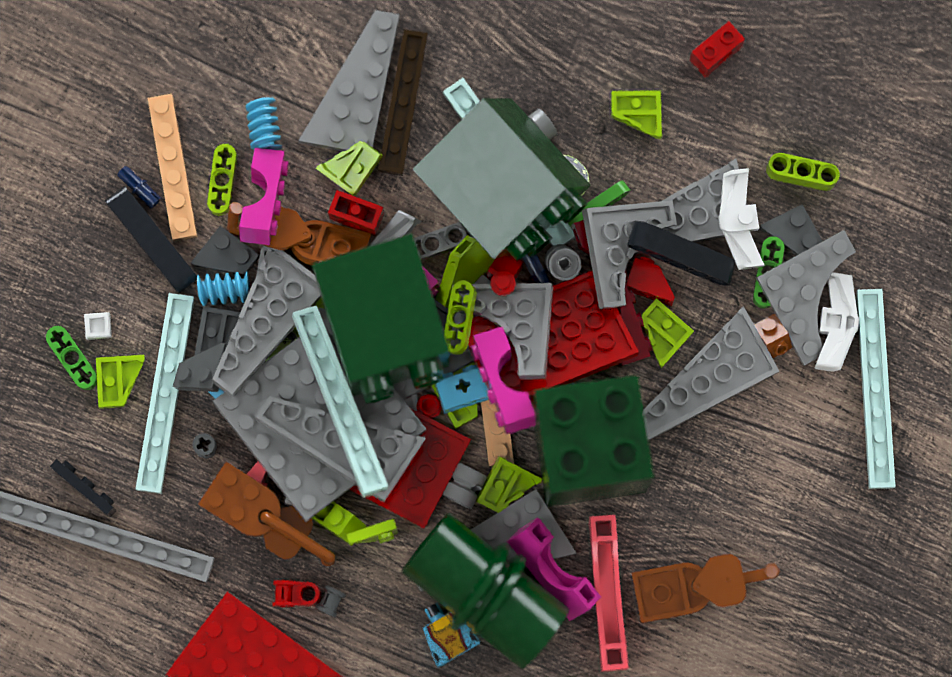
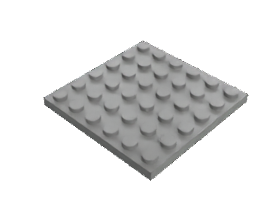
[213,317,426,522]

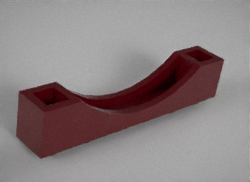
[571,220,652,367]

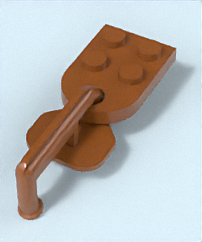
[227,202,371,266]
[198,462,335,566]
[632,554,780,623]

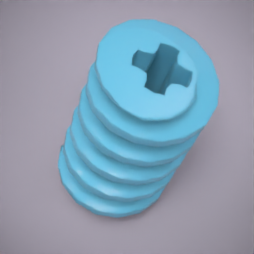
[245,97,282,150]
[197,271,250,306]

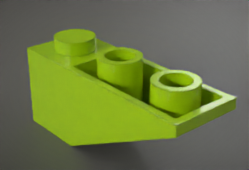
[435,236,495,308]
[311,502,366,546]

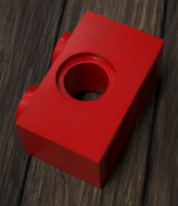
[689,21,745,78]
[328,190,384,236]

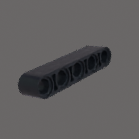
[105,186,197,294]
[627,221,736,286]

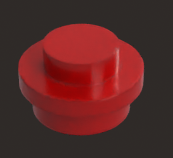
[490,271,516,296]
[416,394,442,419]

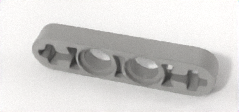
[414,222,475,261]

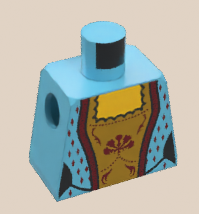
[423,603,480,668]

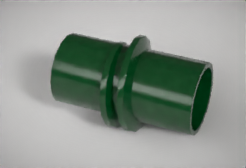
[401,512,569,669]

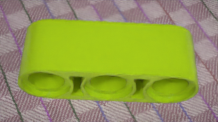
[766,153,840,191]

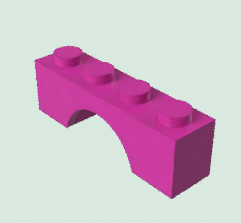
[239,148,289,245]
[470,326,536,435]
[507,517,601,621]

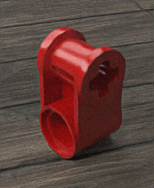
[272,580,322,608]

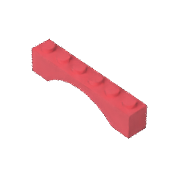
[589,515,628,672]

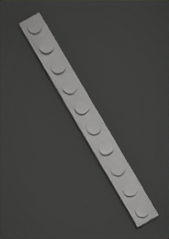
[0,491,215,583]

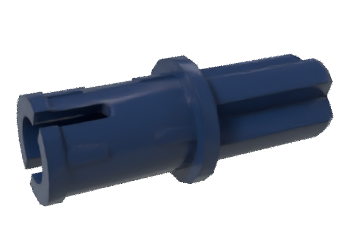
[117,166,162,209]
[522,254,551,283]

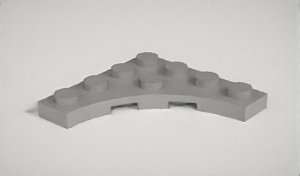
[582,200,677,309]
[756,230,856,366]
[452,283,553,379]

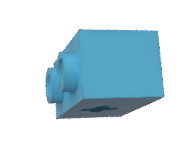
[435,365,489,414]

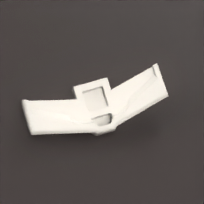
[718,168,764,270]
[815,272,859,372]

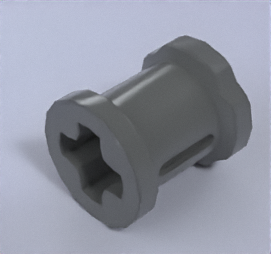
[192,433,218,459]
[315,585,346,618]

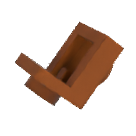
[754,314,792,358]

